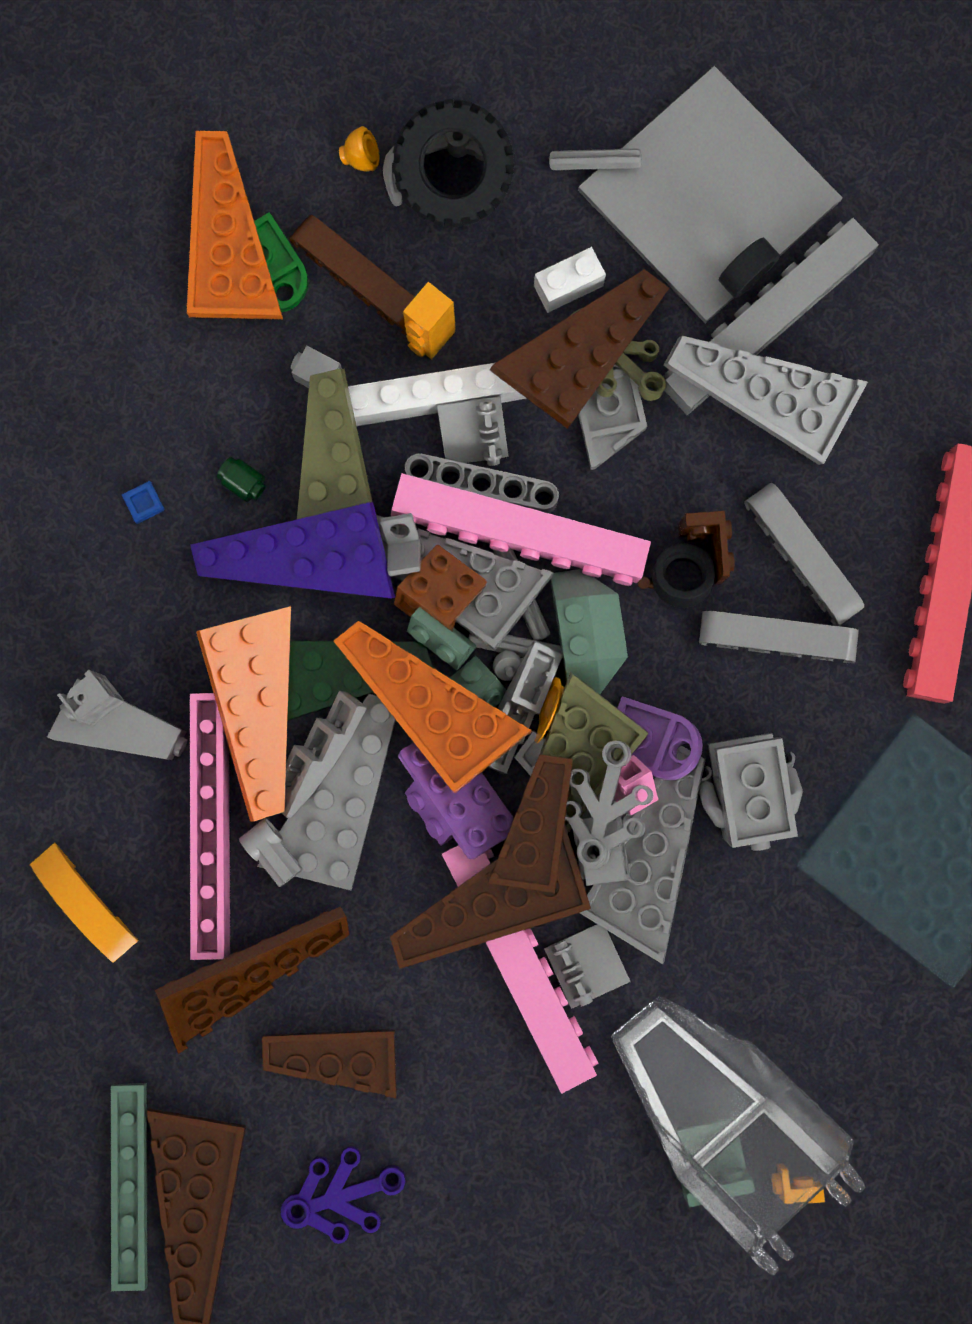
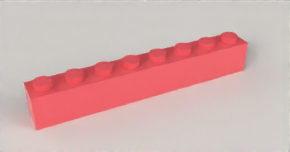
[903,443,972,704]

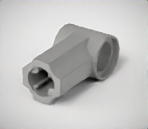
[239,818,303,887]

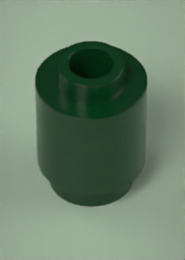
[217,457,266,502]

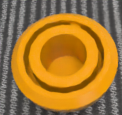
[339,126,380,172]

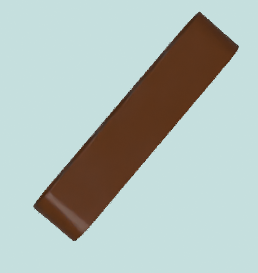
[289,214,415,335]

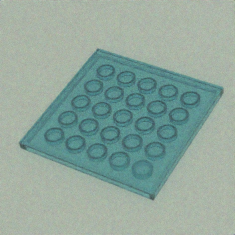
[796,714,972,989]

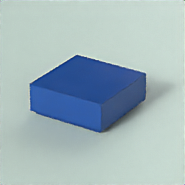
[122,481,165,524]

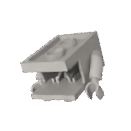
[699,733,803,851]

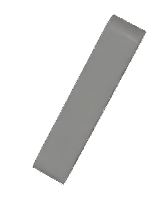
[405,454,559,513]
[744,483,864,626]
[699,611,859,663]

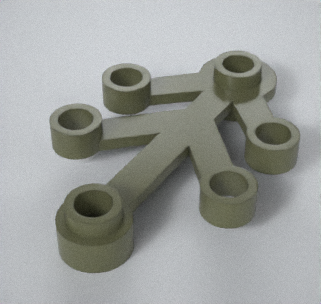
[570,308,666,401]

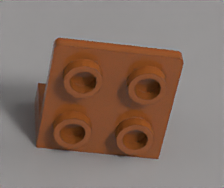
[394,545,487,632]

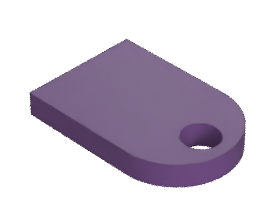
[618,696,703,780]

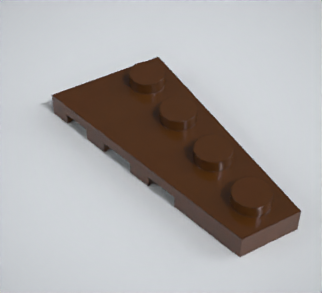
[488,754,573,893]
[262,1030,397,1099]

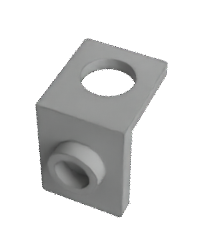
[380,513,421,576]

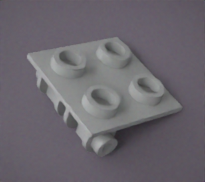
[437,396,508,466]
[544,924,631,1009]

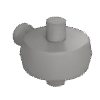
[493,651,523,681]

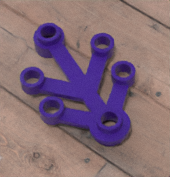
[281,1146,406,1244]

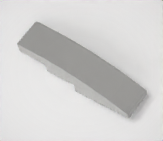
[488,641,563,774]
[282,691,367,818]

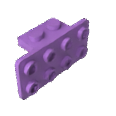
[398,743,514,859]

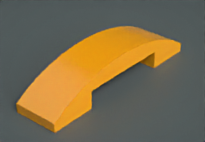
[30,843,139,963]

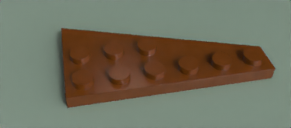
[490,269,669,429]
[390,825,591,969]
[155,906,350,1054]
[147,1108,246,1324]

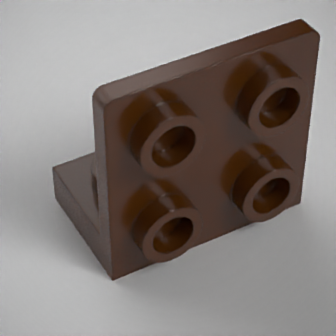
[678,511,735,585]

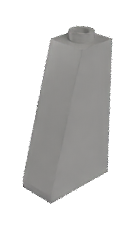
[47,679,188,760]

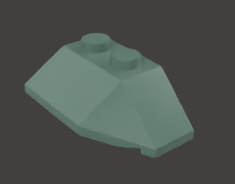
[550,569,628,694]

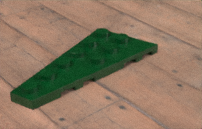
[287,641,433,721]

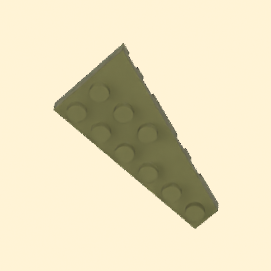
[297,368,372,519]
[540,672,649,833]

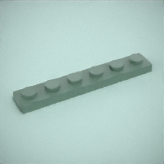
[111,1083,148,1291]

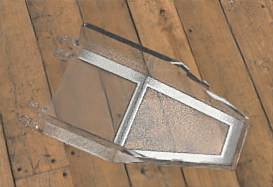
[611,995,865,1275]

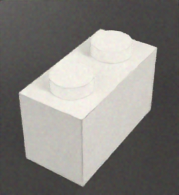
[534,247,606,313]

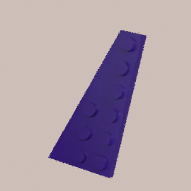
[190,502,395,599]

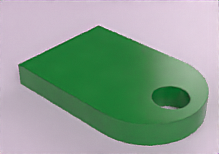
[254,212,308,312]

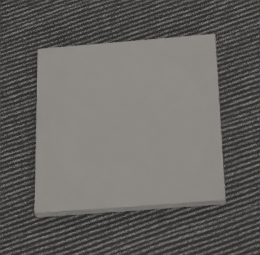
[578,66,842,324]

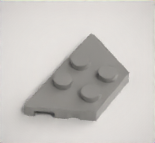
[578,364,647,470]

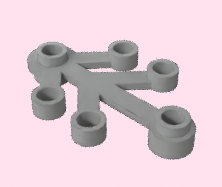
[565,741,653,869]

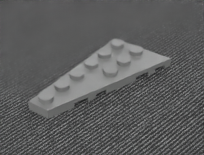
[663,336,868,465]
[376,515,553,651]
[257,694,396,891]
[580,746,705,964]

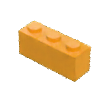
[403,282,455,360]

